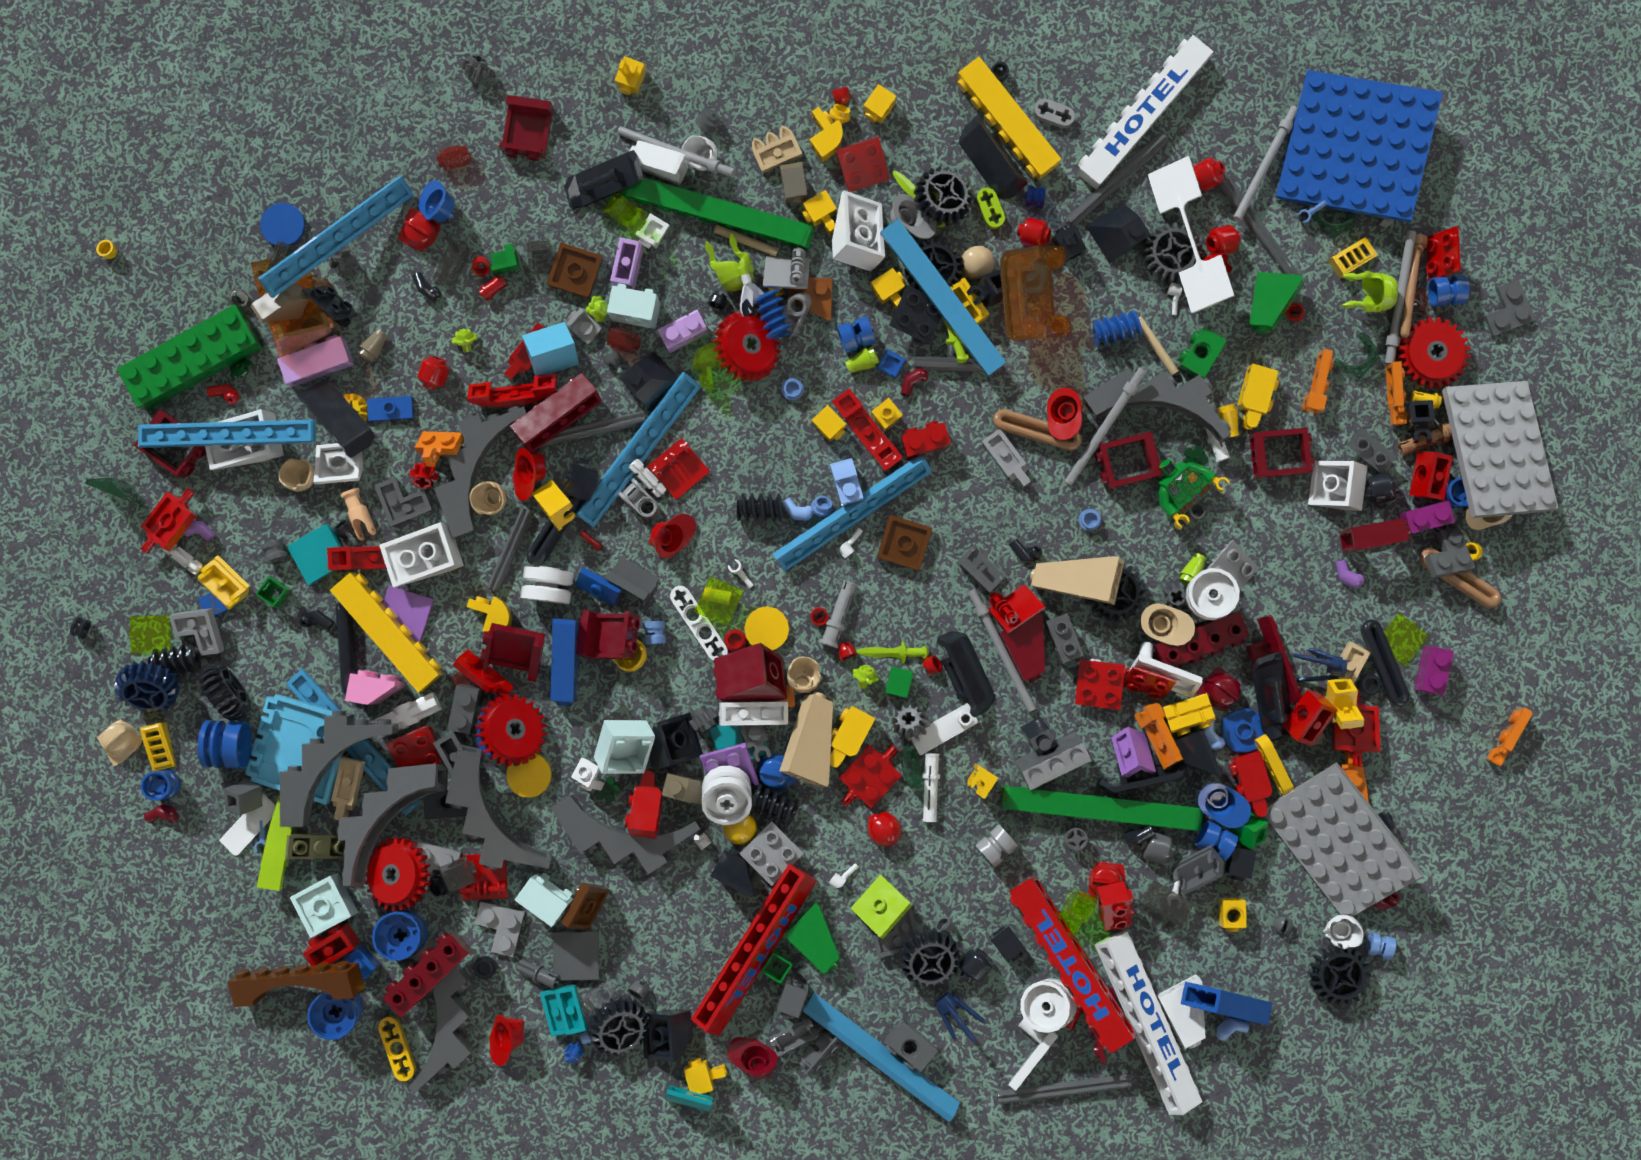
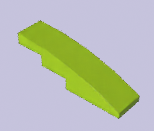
[257,795,297,891]

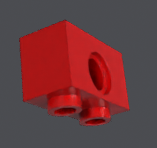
[1409,452,1453,501]
[1282,689,1338,746]

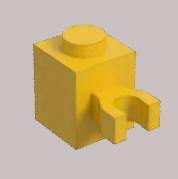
[614,56,647,95]
[801,190,837,236]
[870,268,906,309]
[684,1058,727,1094]

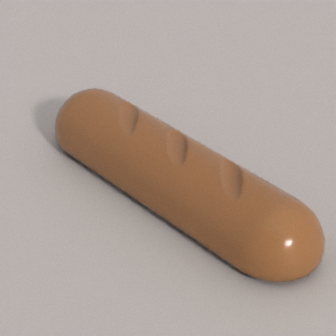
[993,409,1082,451]
[1419,548,1501,608]

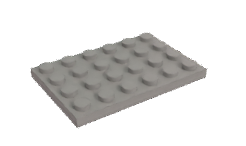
[1442,381,1558,518]
[1265,763,1423,920]

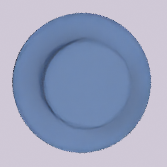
[782,378,804,401]
[811,496,833,517]
[1078,509,1101,531]

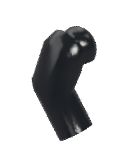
[412,272,442,301]
[1009,538,1043,561]
[299,610,335,630]
[1124,825,1156,846]

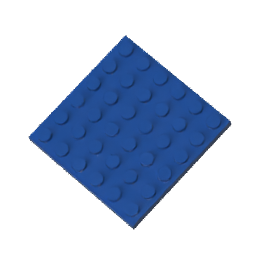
[1276,70,1443,223]

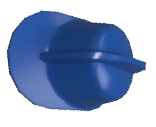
[418,180,455,222]
[757,753,799,791]
[1198,783,1251,828]

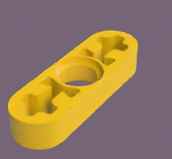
[1254,734,1294,795]
[378,1015,416,1081]

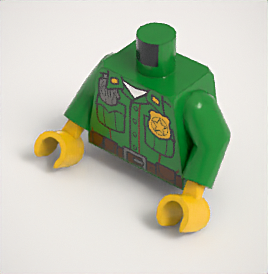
[1157,459,1230,530]

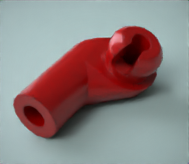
[207,384,239,405]

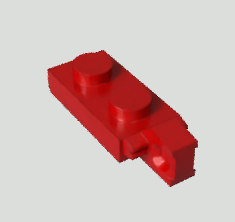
[504,322,544,379]
[453,649,514,699]

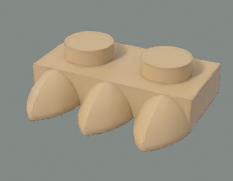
[752,125,802,174]

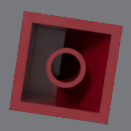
[713,643,787,703]

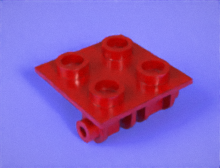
[836,136,890,192]
[1425,226,1461,280]
[648,437,710,500]
[989,584,1046,633]
[1075,659,1125,710]
[1123,666,1177,699]
[385,725,444,768]
[459,854,508,901]

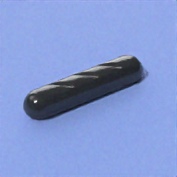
[527,494,584,566]
[335,602,357,694]
[1360,619,1410,707]

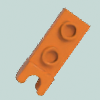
[1302,349,1334,414]
[1135,703,1183,769]

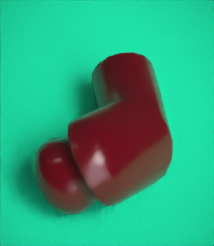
[900,368,929,396]
[144,804,179,824]
[1372,893,1400,911]

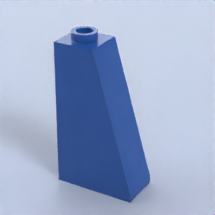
[551,619,580,706]
[1181,981,1272,1025]

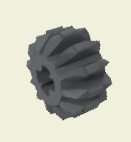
[891,703,930,742]

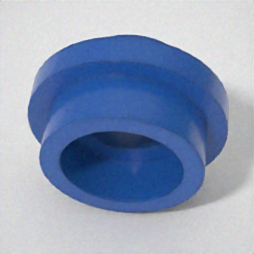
[564,1042,584,1064]

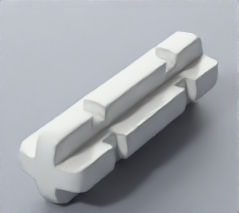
[629,459,666,497]
[162,544,203,575]

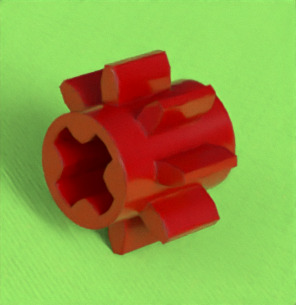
[409,462,438,489]

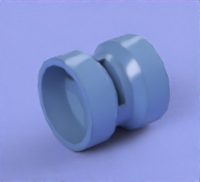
[642,621,666,645]
[1365,932,1396,960]

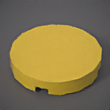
[744,606,789,650]
[506,753,552,798]

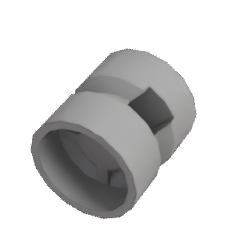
[975,824,1019,867]

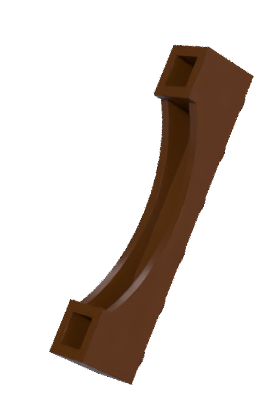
[227,961,365,1007]

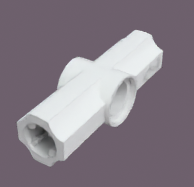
[371,692,442,739]

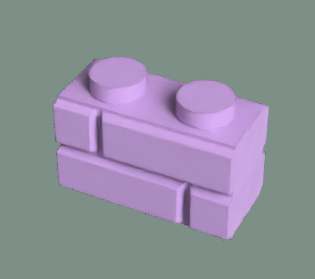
[610,238,644,290]
[657,310,709,354]

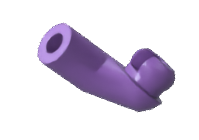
[183,521,216,543]
[1335,560,1364,588]

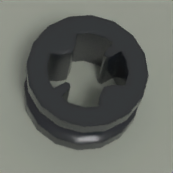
[70,617,91,639]

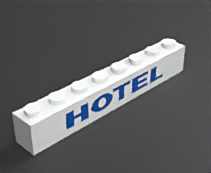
[1077,35,1214,190]
[1095,931,1202,1115]

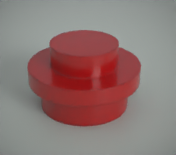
[724,629,747,652]

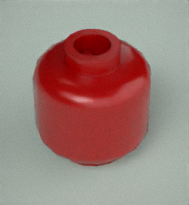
[1193,157,1226,191]
[1017,217,1052,249]
[1206,225,1241,254]
[417,355,450,390]

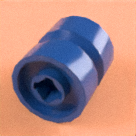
[1428,275,1469,307]
[837,316,876,354]
[1440,477,1468,509]
[141,770,181,801]
[1195,820,1238,861]

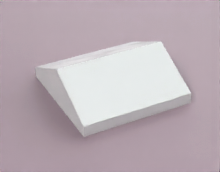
[314,443,363,484]

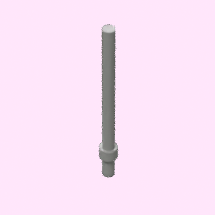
[1233,106,1298,222]
[617,126,736,178]
[1385,231,1416,364]
[1065,367,1147,485]
[968,588,1036,713]

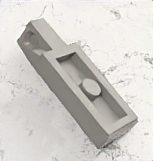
[981,429,1031,488]

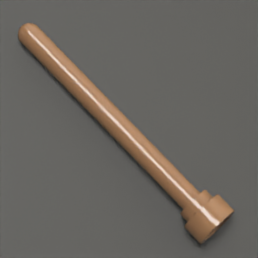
[1400,234,1428,338]

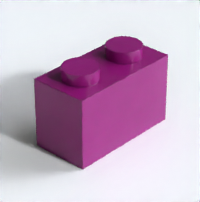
[1397,501,1455,534]
[1414,646,1454,695]

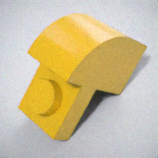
[809,107,843,163]
[466,596,512,632]
[1326,678,1364,729]

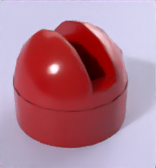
[832,87,850,105]
[471,256,490,276]
[1286,303,1305,322]
[810,607,828,626]
[837,642,857,661]
[922,655,942,675]

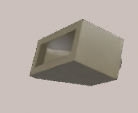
[780,162,807,206]
[251,283,309,323]
[662,772,703,805]

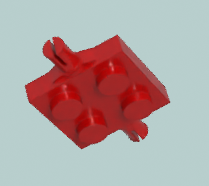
[140,488,197,554]
[1332,690,1381,767]
[838,744,902,808]

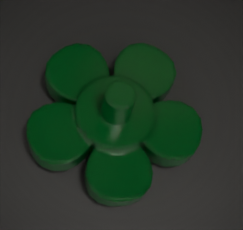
[230,358,253,379]
[1183,446,1208,465]
[595,776,621,802]

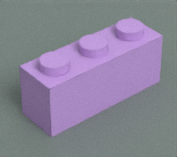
[277,335,354,387]

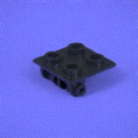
[889,285,942,345]
[302,286,358,327]

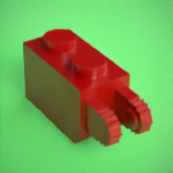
[1228,751,1272,817]
[625,770,663,839]

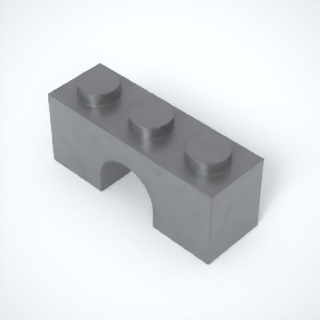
[1015,732,1091,790]

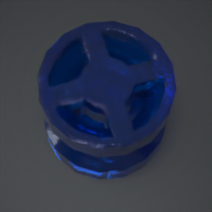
[1025,185,1046,209]

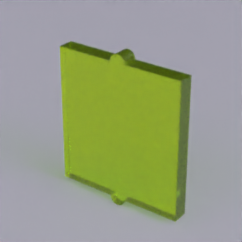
[694,576,744,626]
[1384,612,1428,666]
[128,615,172,653]

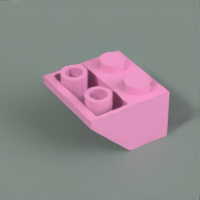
[345,670,406,705]

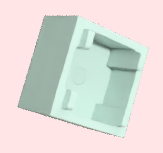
[607,283,661,329]
[594,720,655,774]
[290,873,358,938]
[515,873,574,927]

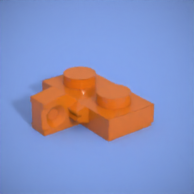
[414,431,464,467]

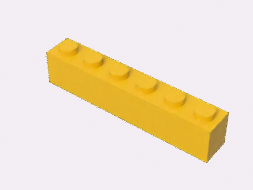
[957,57,1062,181]
[330,572,443,693]

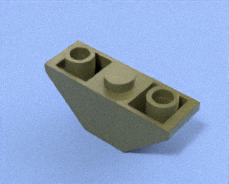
[285,833,345,859]

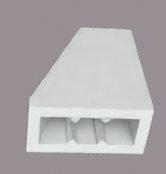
[630,140,688,187]
[1156,974,1206,1049]

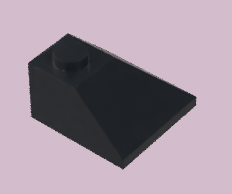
[1086,204,1151,264]
[619,352,678,413]
[649,713,703,771]
[1174,730,1222,776]
[710,846,755,898]
[643,1009,693,1062]

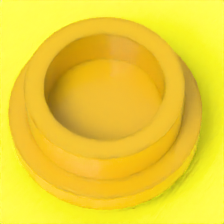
[829,104,851,124]

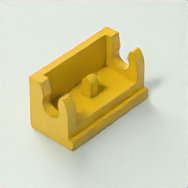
[950,278,989,324]
[532,480,575,531]
[197,555,250,610]
[967,763,998,799]

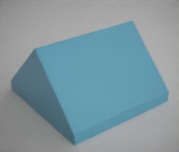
[522,322,579,376]

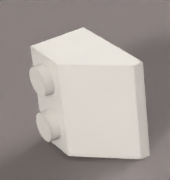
[1308,461,1368,511]

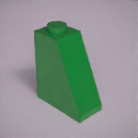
[1250,272,1304,334]
[784,901,840,974]

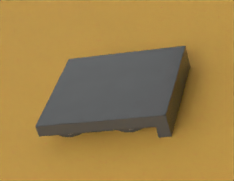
[553,931,599,981]

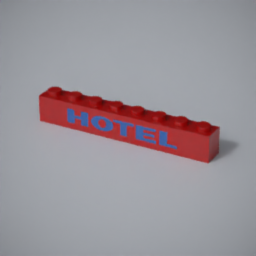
[691,864,818,1036]
[1009,876,1137,1053]

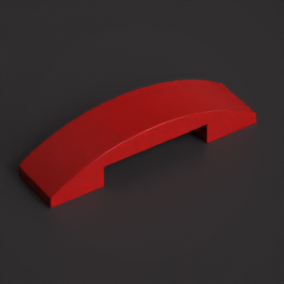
[467,373,557,408]
[832,388,903,472]
[327,546,387,571]

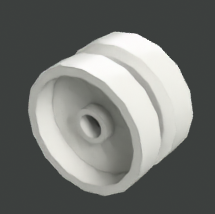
[520,566,574,604]
[1186,568,1240,620]
[702,766,752,825]
[1020,978,1077,1033]

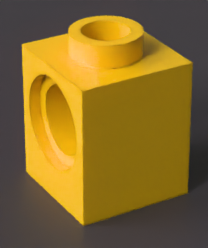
[863,84,897,124]
[871,398,903,432]
[811,405,846,442]
[1219,898,1247,932]

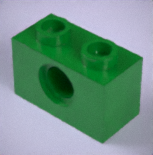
[1177,327,1227,379]

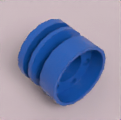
[197,720,252,769]
[372,910,428,961]
[307,991,363,1040]

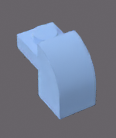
[830,458,864,506]

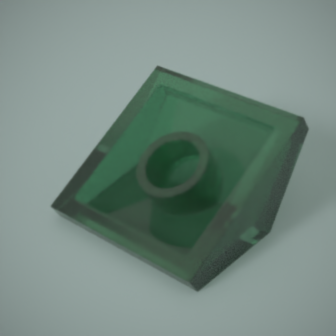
[85,477,145,505]

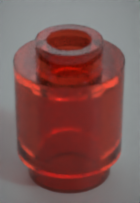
[436,144,471,171]
[607,327,641,354]

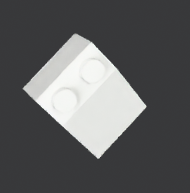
[832,190,885,271]
[205,409,284,470]
[379,522,464,588]

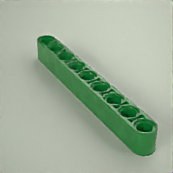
[620,177,815,251]
[1001,785,1203,831]

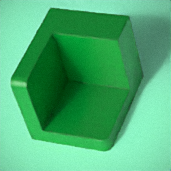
[490,243,521,275]
[885,667,913,698]
[1231,813,1269,850]

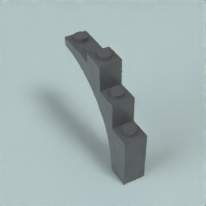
[1083,368,1231,444]
[434,406,528,540]
[280,710,399,827]
[445,744,551,870]
[337,764,448,889]
[551,794,702,875]
[408,938,475,1094]

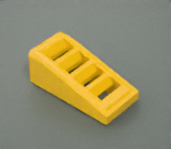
[1328,237,1378,279]
[140,722,176,771]

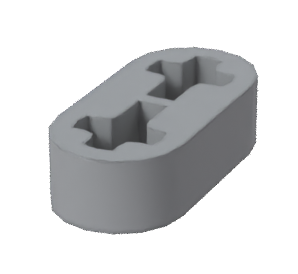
[1033,99,1075,128]

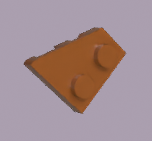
[787,278,832,322]

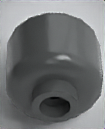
[1139,831,1175,865]

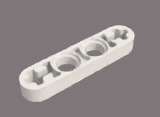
[670,586,728,661]

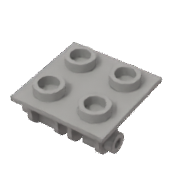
[763,247,810,289]
[1204,540,1259,590]
[740,821,804,886]

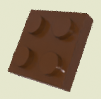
[547,242,603,299]
[877,515,933,571]
[561,882,610,930]

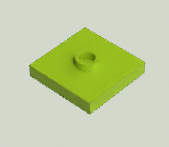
[851,874,913,939]

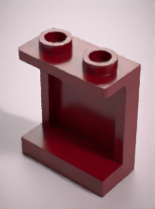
[499,95,554,161]
[576,610,640,660]
[480,623,546,682]

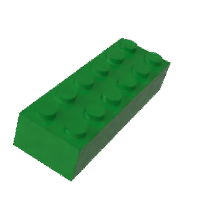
[117,304,264,411]

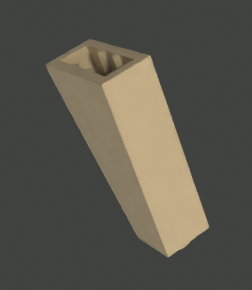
[1030,556,1125,605]
[779,692,833,787]

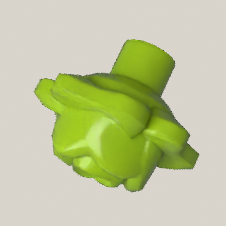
[586,296,608,322]
[451,329,478,352]
[852,665,879,689]

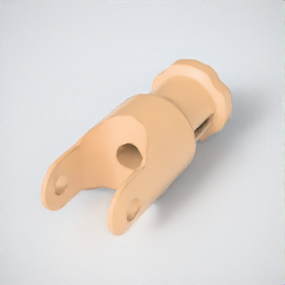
[340,488,376,541]

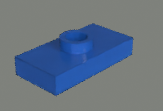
[367,396,414,422]
[575,567,622,606]

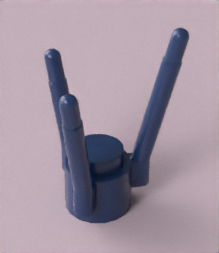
[1293,648,1348,682]
[935,992,985,1043]

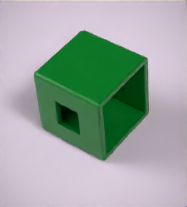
[256,577,292,608]
[762,950,792,984]

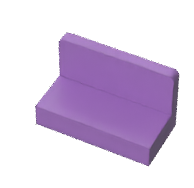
[1111,727,1156,778]

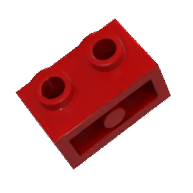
[900,421,951,460]
[1097,881,1134,931]
[303,922,360,966]

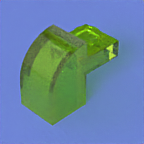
[602,194,649,235]
[693,343,724,392]
[1060,887,1097,936]

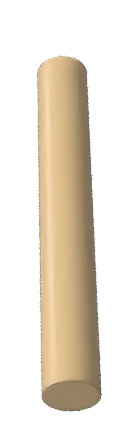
[714,225,779,257]
[1139,316,1179,376]

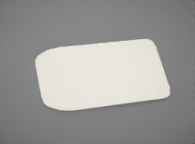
[219,793,275,855]

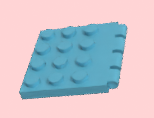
[245,694,343,805]

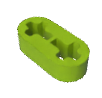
[976,188,1005,230]

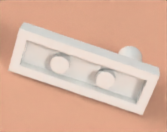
[1130,642,1202,698]
[719,702,788,726]
[911,703,979,756]
[1009,1019,1058,1091]

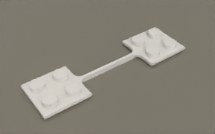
[1148,156,1235,313]

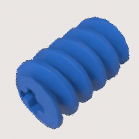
[754,289,794,339]
[1093,310,1142,348]

